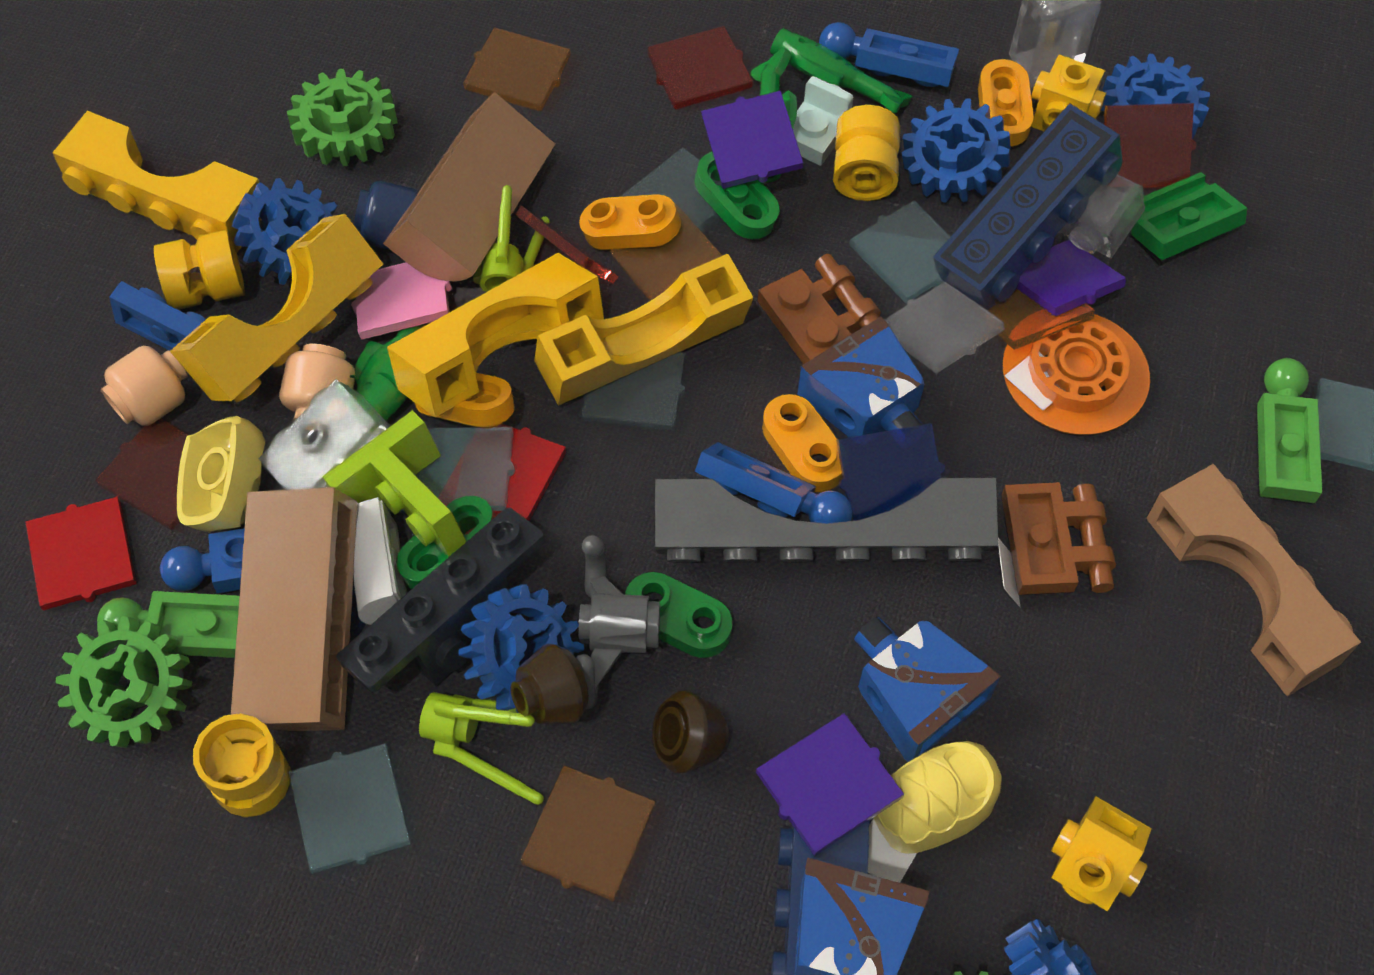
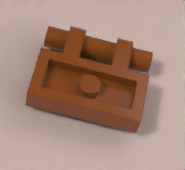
[757,254,881,364]
[1001,482,1116,595]

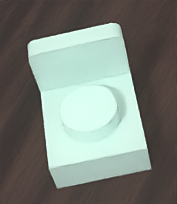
[793,76,853,166]

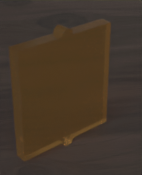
[463,27,571,111]
[610,204,722,301]
[969,288,1094,350]
[520,766,655,901]

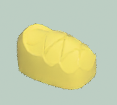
[177,416,266,533]
[873,741,1002,854]

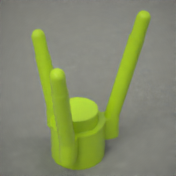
[473,185,550,292]
[419,692,544,805]

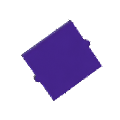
[701,91,803,189]
[1016,240,1126,316]
[756,713,904,856]

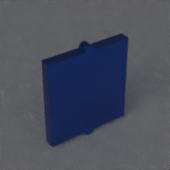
[836,423,945,521]

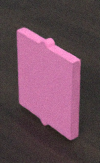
[351,262,452,340]

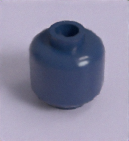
[353,181,419,251]

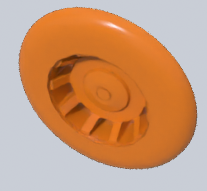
[1003,310,1150,435]

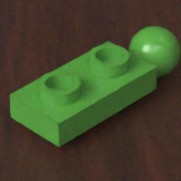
[1257,358,1322,503]
[97,591,240,658]

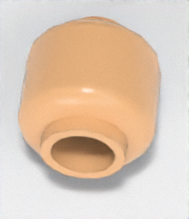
[279,344,356,427]
[101,346,188,426]

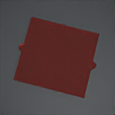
[648,26,753,110]
[1101,103,1196,189]
[516,206,619,284]
[95,418,188,531]

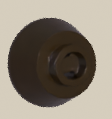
[510,644,589,724]
[652,691,729,773]

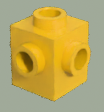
[1031,54,1107,132]
[1051,796,1152,912]

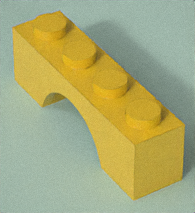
[53,111,262,253]
[170,214,383,402]
[387,253,604,417]
[534,254,754,406]

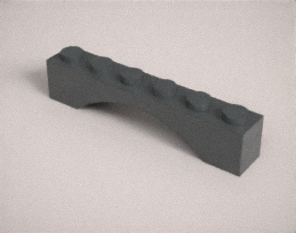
[655,478,998,563]

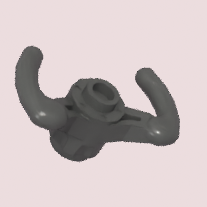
[576,535,660,710]

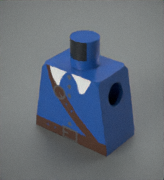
[797,317,926,449]
[854,617,1001,762]
[794,858,929,975]

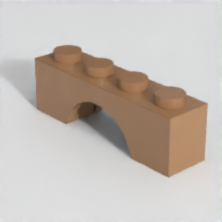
[1146,464,1361,697]

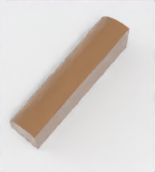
[383,92,555,281]
[231,487,358,731]

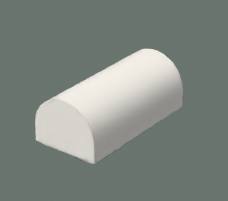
[353,497,408,625]

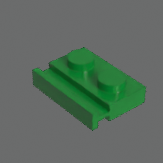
[1117,172,1248,260]

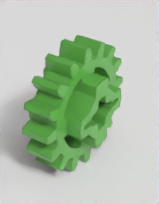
[287,69,398,166]
[56,616,192,748]

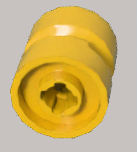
[833,105,900,201]
[154,229,245,310]
[193,713,291,817]

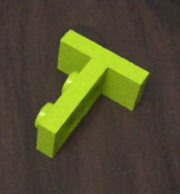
[322,410,466,556]

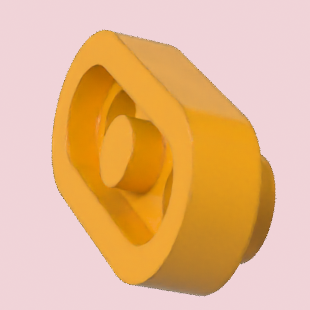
[978,59,1034,146]
[579,194,681,250]
[414,373,515,429]
[762,394,847,492]

